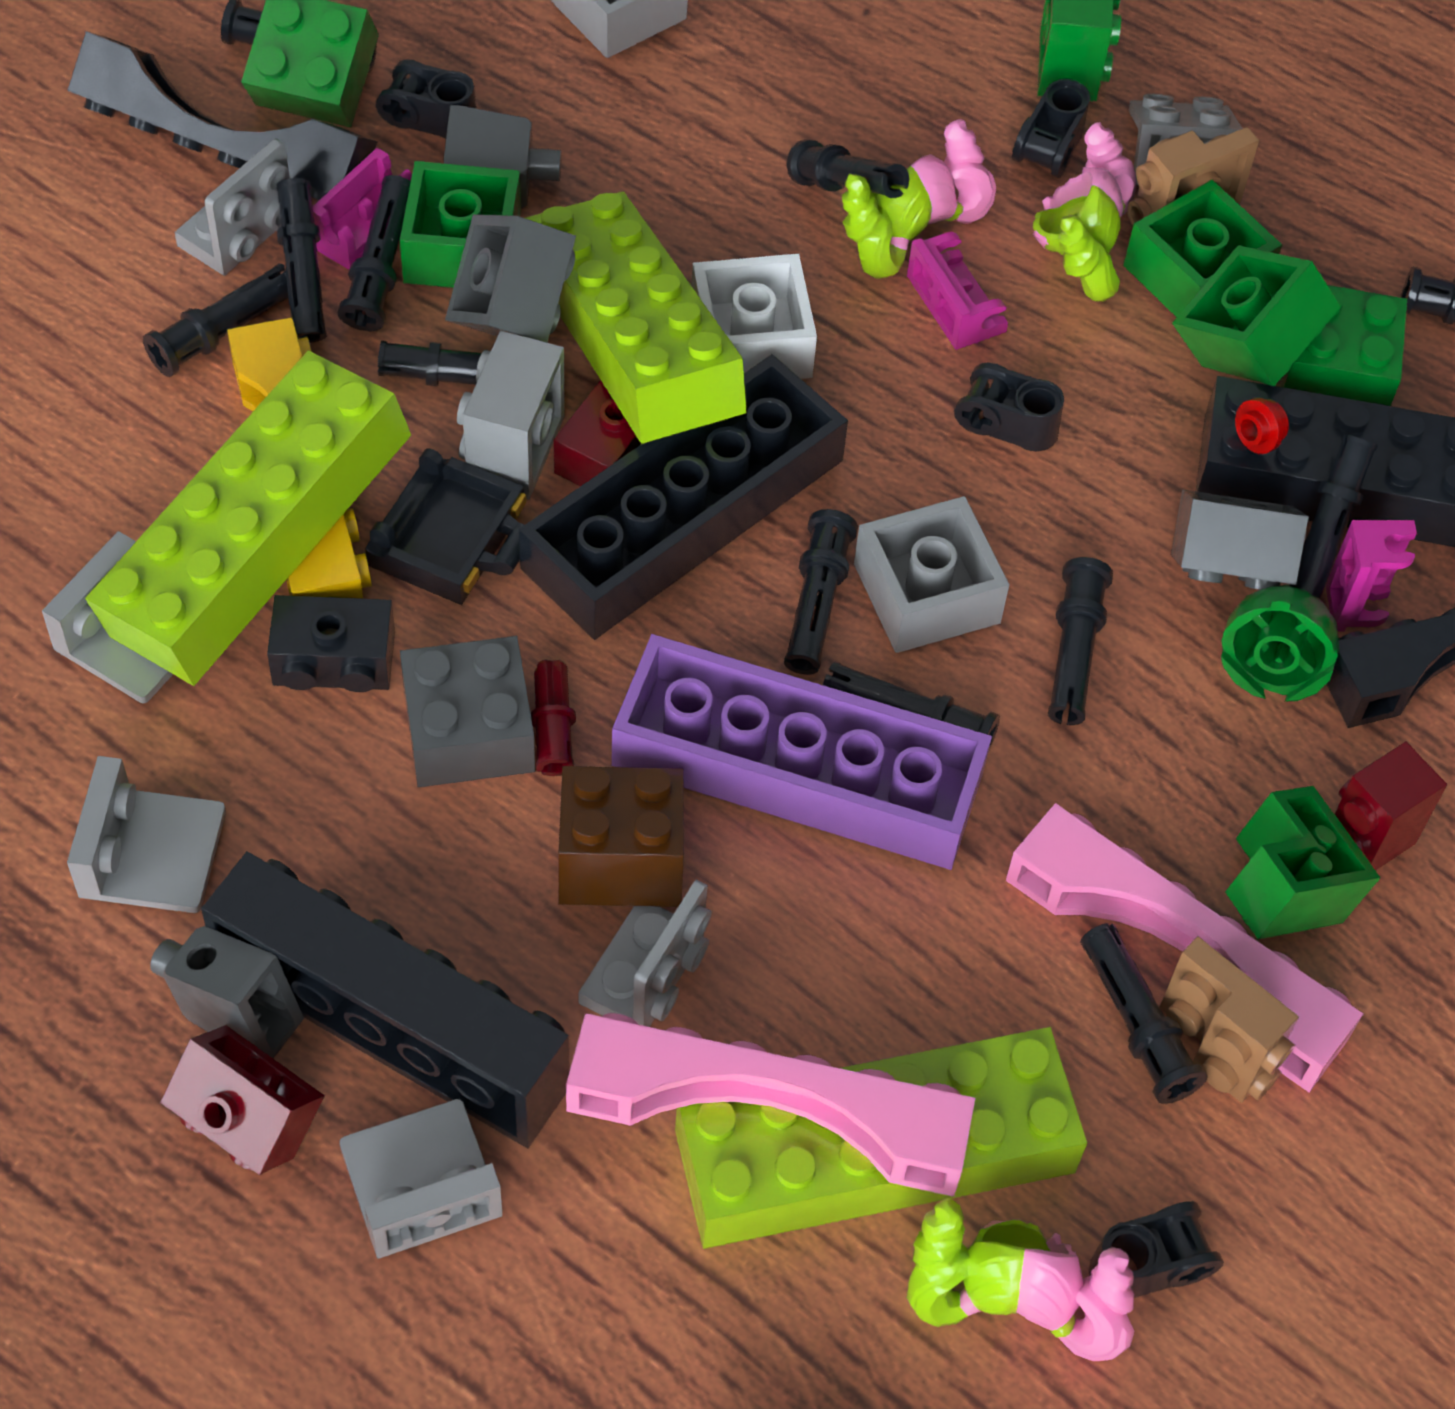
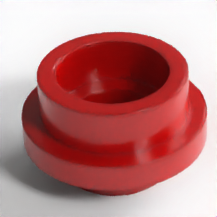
[1235,398,1289,454]

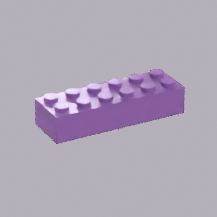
[611,634,992,870]

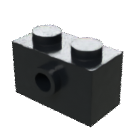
[267,595,395,692]

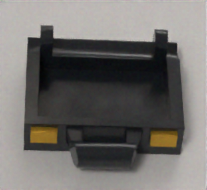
[365,448,527,605]

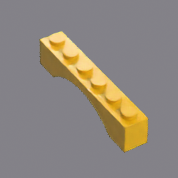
[227,317,372,599]

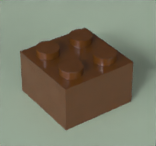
[558,766,684,907]

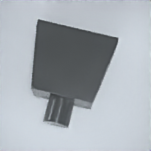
[443,105,561,209]
[150,926,304,1058]

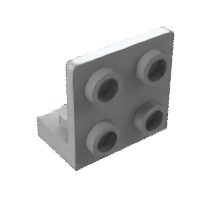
[1129,94,1243,185]
[175,138,290,276]
[42,531,173,703]
[67,756,226,913]
[578,879,712,1027]
[339,1099,503,1259]

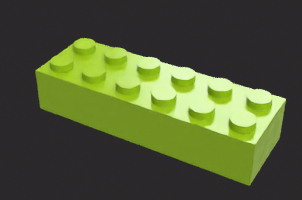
[525,191,747,444]
[85,350,411,686]
[675,1027,1087,1249]

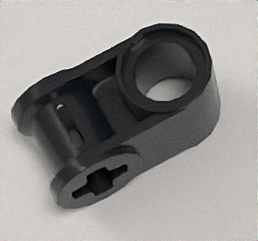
[375,59,477,139]
[1012,79,1090,178]
[954,362,1064,452]
[1088,1201,1224,1298]

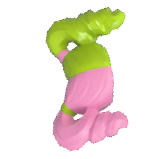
[842,119,996,279]
[1033,122,1136,302]
[906,1198,1134,1361]

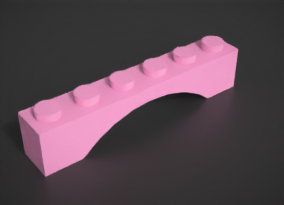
[1006,803,1363,1092]
[566,1013,975,1197]

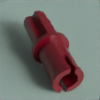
[530,659,576,776]

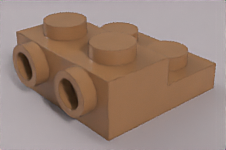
[1127,127,1259,225]
[1159,936,1299,1103]

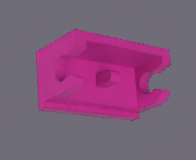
[312,148,412,270]
[907,232,1008,350]
[1325,520,1417,632]

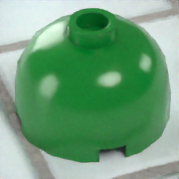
[1221,585,1339,702]

